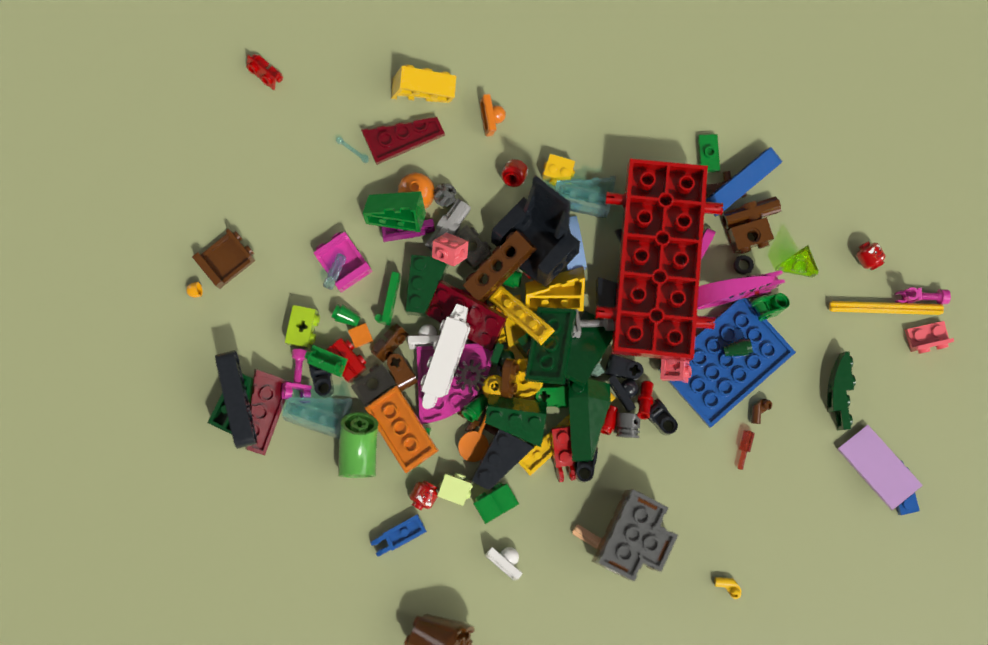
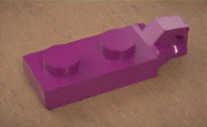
[381,219,435,242]

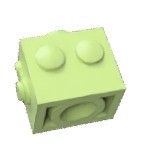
[438,472,473,506]

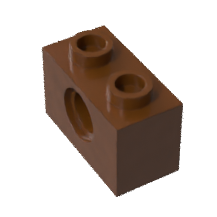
[727,217,774,254]

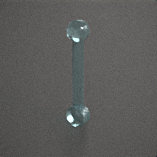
[336,137,369,163]

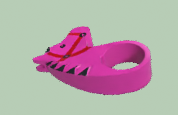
[697,270,785,310]

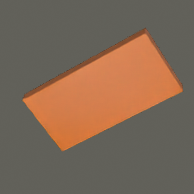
[365,386,439,473]

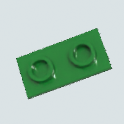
[305,345,348,377]

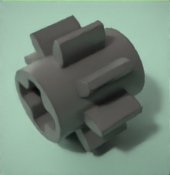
[434,183,457,207]

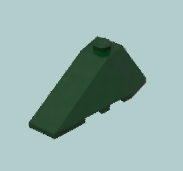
[569,379,611,461]

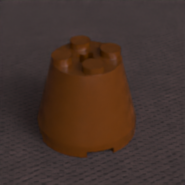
[404,614,475,645]

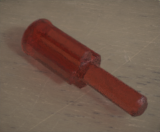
[737,430,755,470]

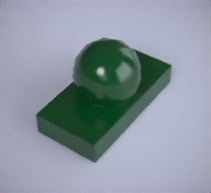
[490,343,515,368]

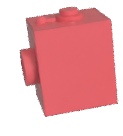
[432,232,468,267]

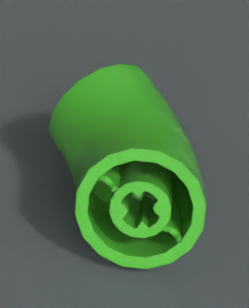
[338,412,378,478]

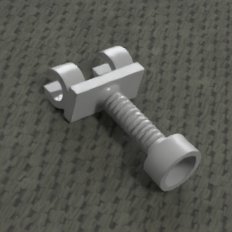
[572,309,614,338]

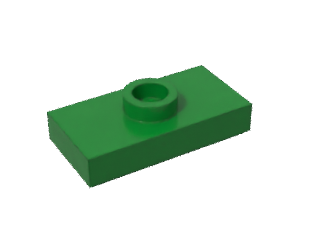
[698,134,720,173]

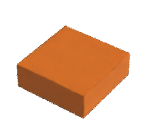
[348,323,373,348]

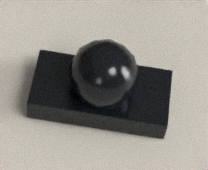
[607,375,639,412]

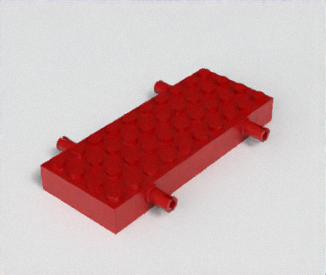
[595,159,723,362]

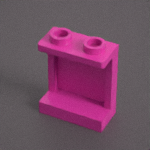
[314,232,373,293]

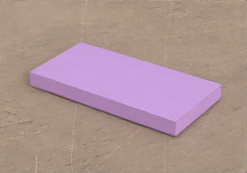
[837,425,923,511]

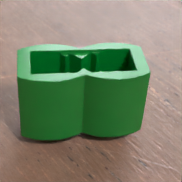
[473,482,519,524]

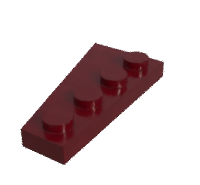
[361,117,445,165]

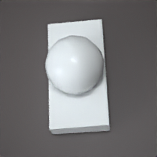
[408,324,440,349]
[485,547,522,581]

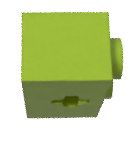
[284,305,320,349]

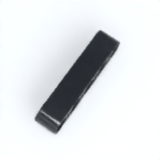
[215,350,257,449]

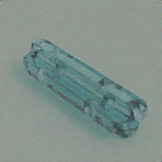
[323,253,346,290]

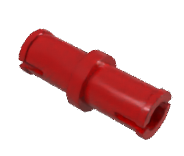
[637,381,654,420]

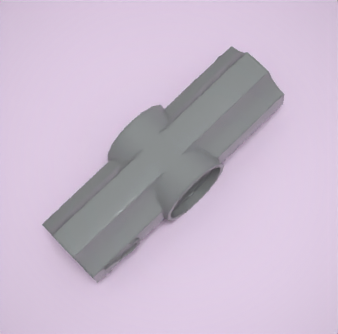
[425,199,471,251]

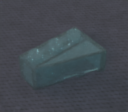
[555,176,616,219]
[282,397,353,439]

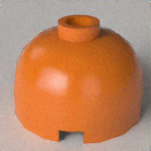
[397,172,435,209]

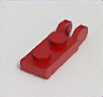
[550,426,576,483]

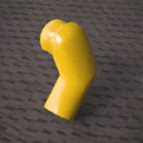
[714,577,742,599]

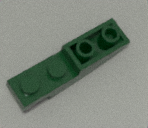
[827,351,856,431]

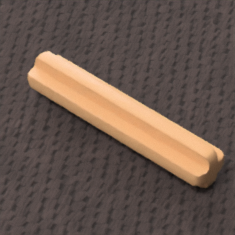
[572,524,601,549]

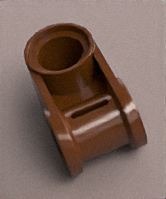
[387,354,418,392]

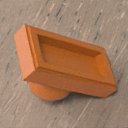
[479,94,506,137]

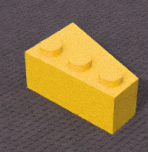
[391,65,456,103]
[525,266,585,311]

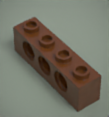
[463,230,537,303]

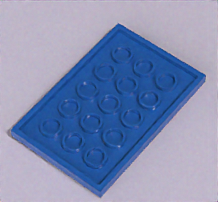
[658,298,796,428]

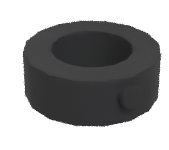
[733,255,754,275]

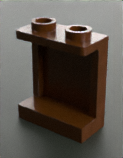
[192,228,256,289]

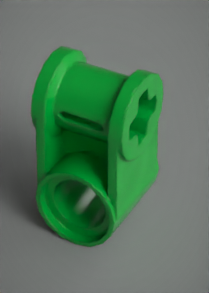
[751,293,790,321]
[534,386,569,408]

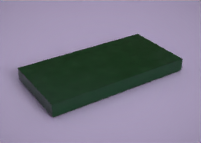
[525,307,577,384]
[566,311,613,387]

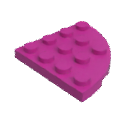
[416,344,493,424]

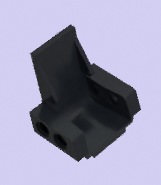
[491,175,580,287]

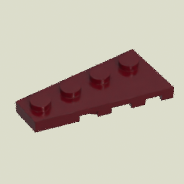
[245,369,292,456]

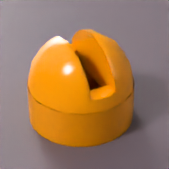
[186,282,203,298]

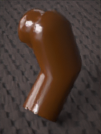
[751,399,772,424]

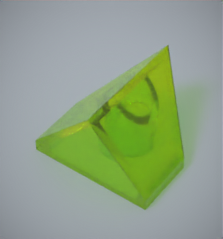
[775,245,819,278]

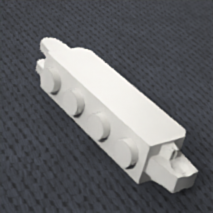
[420,304,471,409]

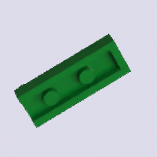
[375,272,401,326]

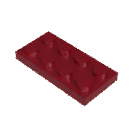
[426,280,508,351]

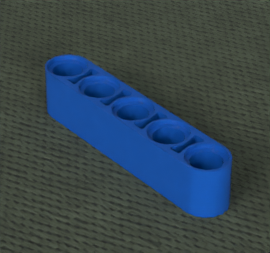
[705,147,783,217]

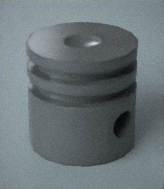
[616,413,641,438]

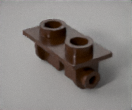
[371,323,409,363]

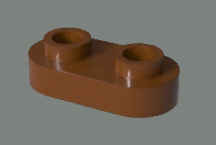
[501,358,520,398]

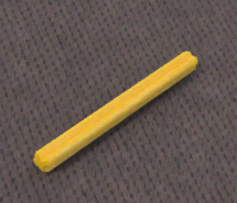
[829,301,944,315]

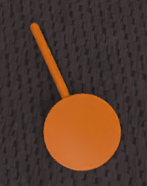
[458,414,489,462]

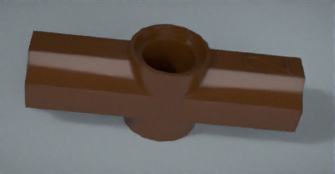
[722,196,781,229]

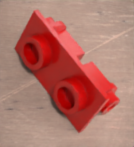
[246,54,283,90]

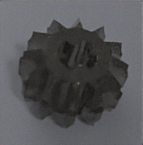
[454,360,488,393]

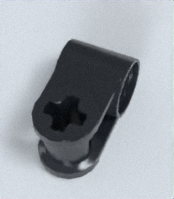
[605,355,644,380]
[309,364,334,398]
[648,398,678,436]
[575,447,598,483]

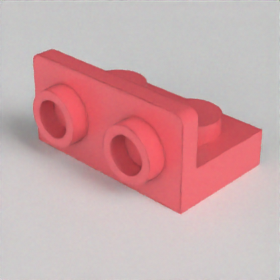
[905,321,954,354]
[660,359,692,383]

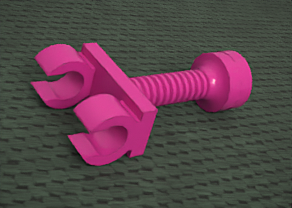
[895,287,951,304]
[281,349,312,402]

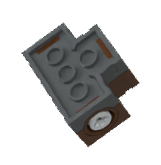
[592,489,678,582]

